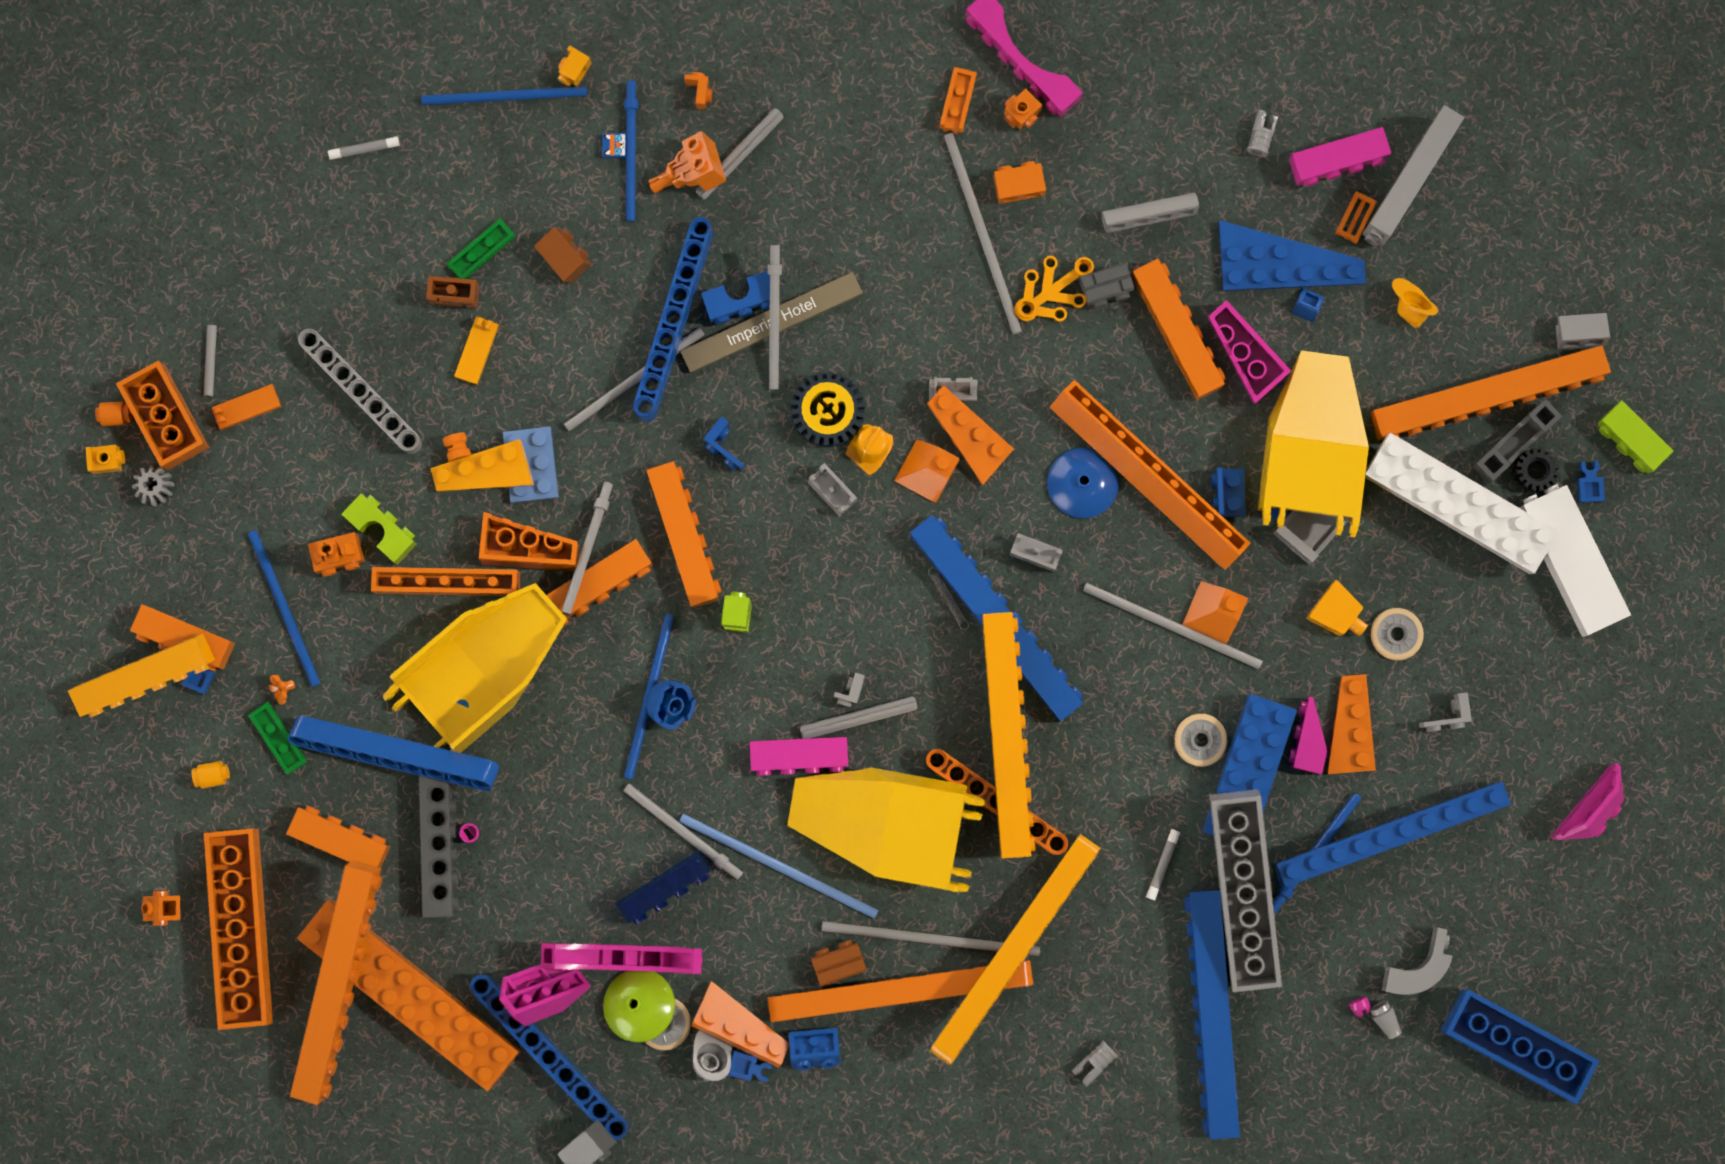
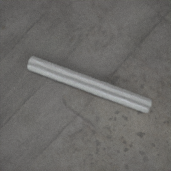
[696,108,783,199]
[800,696,917,739]

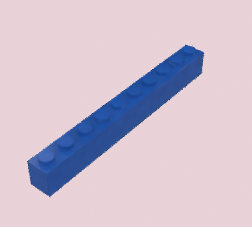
[909,515,1083,722]
[1271,782,1511,888]
[1184,890,1240,1139]

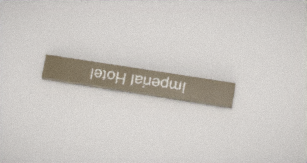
[680,272,863,373]

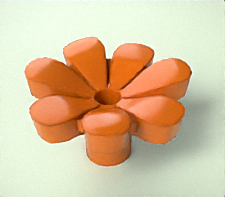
[269,675,295,705]

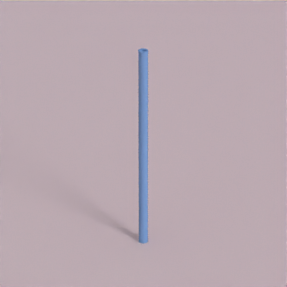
[679,814,879,919]

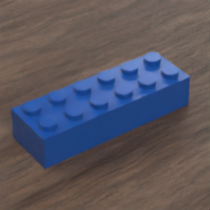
[1202,694,1297,837]
[1440,988,1599,1104]

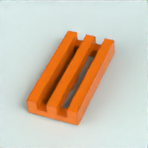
[1335,191,1377,244]

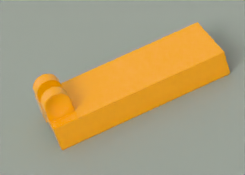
[454,317,499,385]

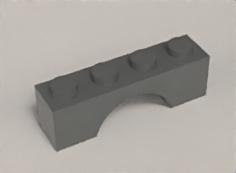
[1471,399,1562,485]

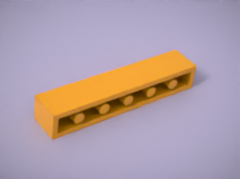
[68,633,215,717]

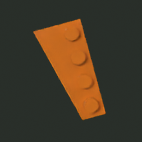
[479,512,580,572]

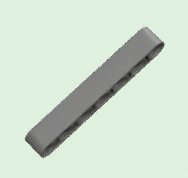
[298,329,422,454]

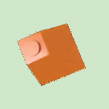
[894,439,960,503]
[1182,581,1248,644]

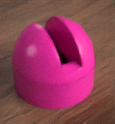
[459,823,479,844]
[1349,996,1370,1017]

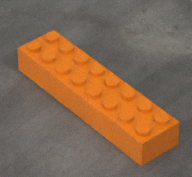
[204,828,273,1030]

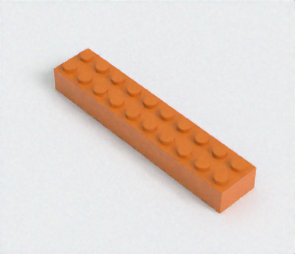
[297,899,522,1091]

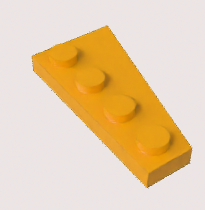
[430,439,534,492]

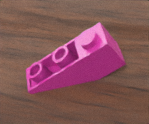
[1288,697,1327,775]

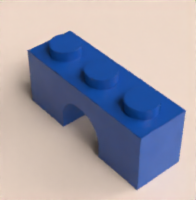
[701,270,770,325]

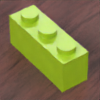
[1596,400,1673,474]

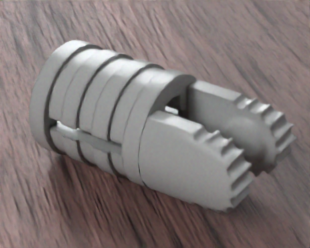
[1247,109,1278,157]
[1072,1041,1118,1087]

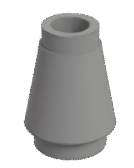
[1370,1001,1402,1039]

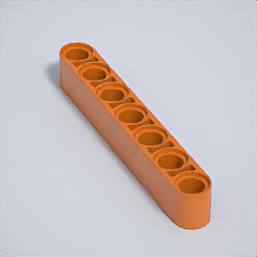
[926,749,1068,855]

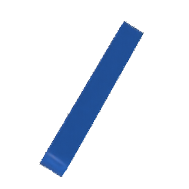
[633,217,713,422]
[288,716,499,791]
[470,974,629,1140]

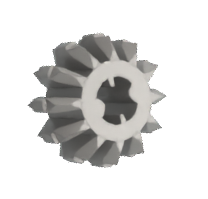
[132,465,175,506]

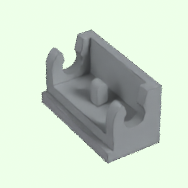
[1555,313,1610,349]
[807,463,857,517]
[1009,533,1062,572]

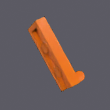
[939,67,977,134]
[212,384,282,430]

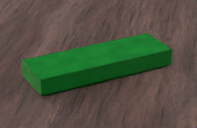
[446,218,516,279]
[248,702,308,775]

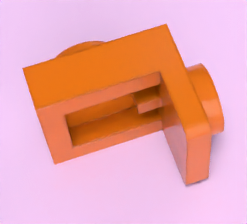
[684,72,712,110]

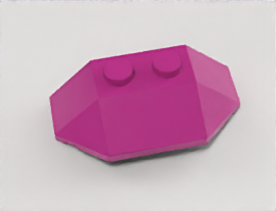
[1550,763,1624,840]
[499,964,591,1026]

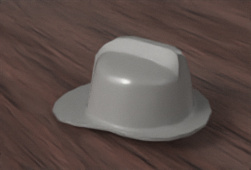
[693,1030,732,1082]

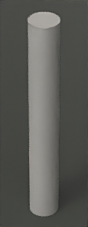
[203,325,217,397]

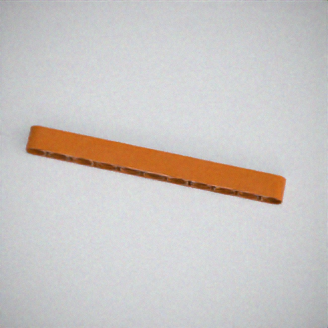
[767,960,1034,1022]

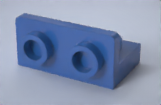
[1211,467,1246,518]
[789,1028,841,1070]

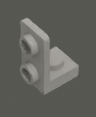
[1419,692,1472,732]

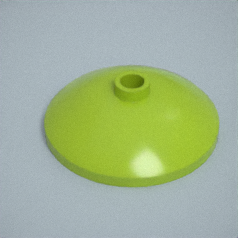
[603,970,675,1042]

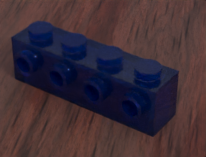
[615,850,712,925]

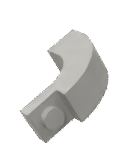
[1381,927,1452,995]

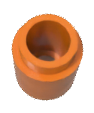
[95,401,133,426]

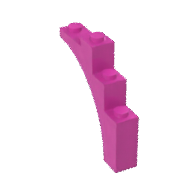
[541,943,702,974]

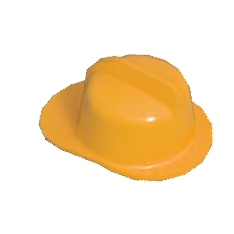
[1392,278,1438,328]
[845,424,893,475]

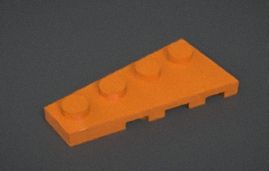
[926,385,1014,485]
[1326,674,1376,775]
[691,981,790,1068]

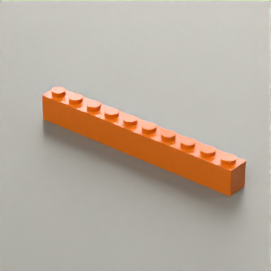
[1370,345,1611,441]
[1049,380,1251,570]
[290,860,382,1105]

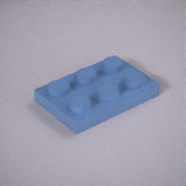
[503,427,559,504]

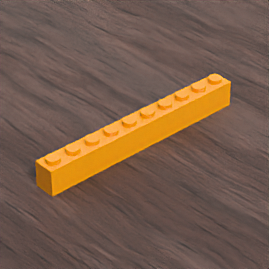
[982,612,1035,858]

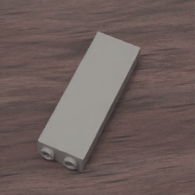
[1362,105,1465,246]

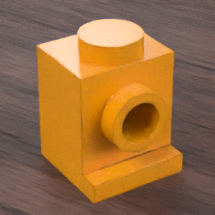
[557,45,592,87]
[85,445,125,474]

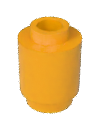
[192,761,230,789]

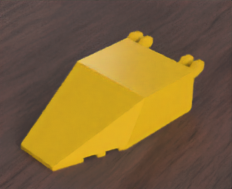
[1257,351,1369,537]
[383,583,567,753]
[787,767,985,892]

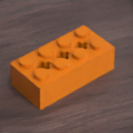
[116,360,210,471]

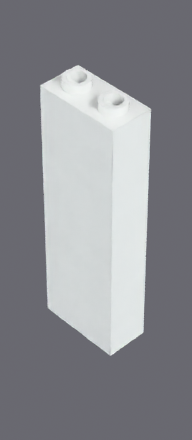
[1519,484,1631,637]

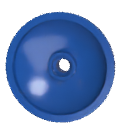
[1047,447,1119,519]

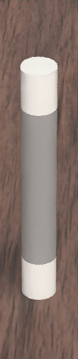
[328,136,400,160]
[1146,829,1180,901]

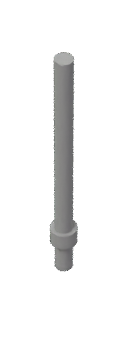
[768,245,782,389]
[561,482,613,616]
[624,784,743,880]

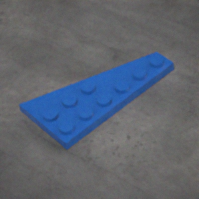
[1218,220,1366,291]

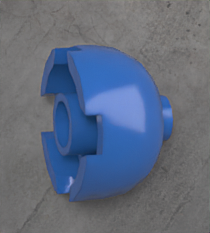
[646,680,696,729]

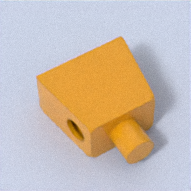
[1306,580,1368,636]

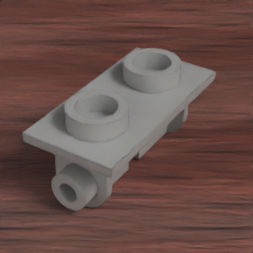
[929,377,977,401]

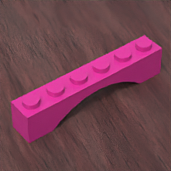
[966,0,1083,117]

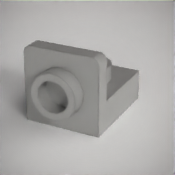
[833,673,865,707]

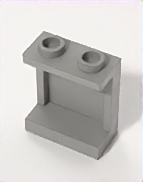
[1273,511,1350,565]

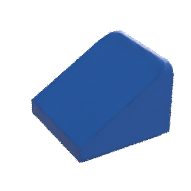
[1292,288,1324,323]

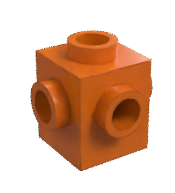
[1004,89,1042,131]
[141,891,180,926]

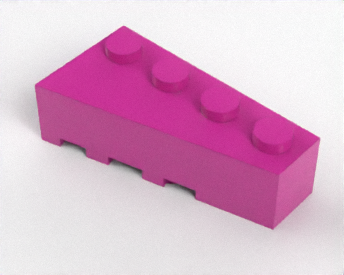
[1208,300,1291,405]

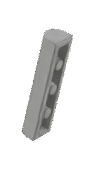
[1102,192,1199,233]

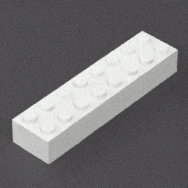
[1365,433,1559,574]

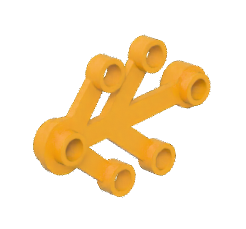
[1015,256,1094,322]

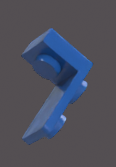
[703,416,745,471]

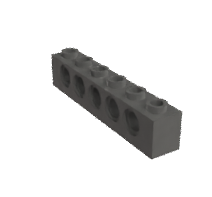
[419,776,459,918]

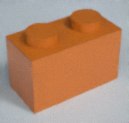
[993,161,1046,204]

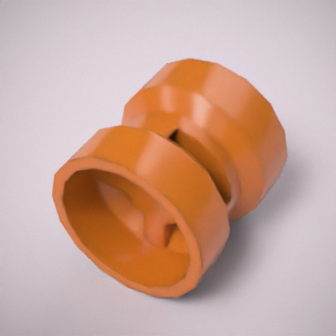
[442,432,471,462]

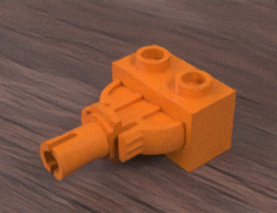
[649,131,726,194]
[308,532,365,577]

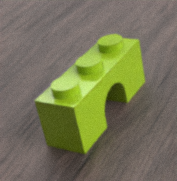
[342,493,417,565]
[722,592,752,633]

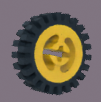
[791,372,865,448]

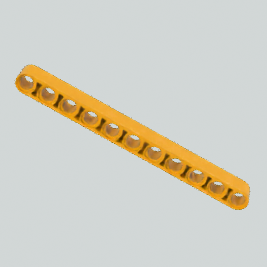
[930,834,1101,1065]

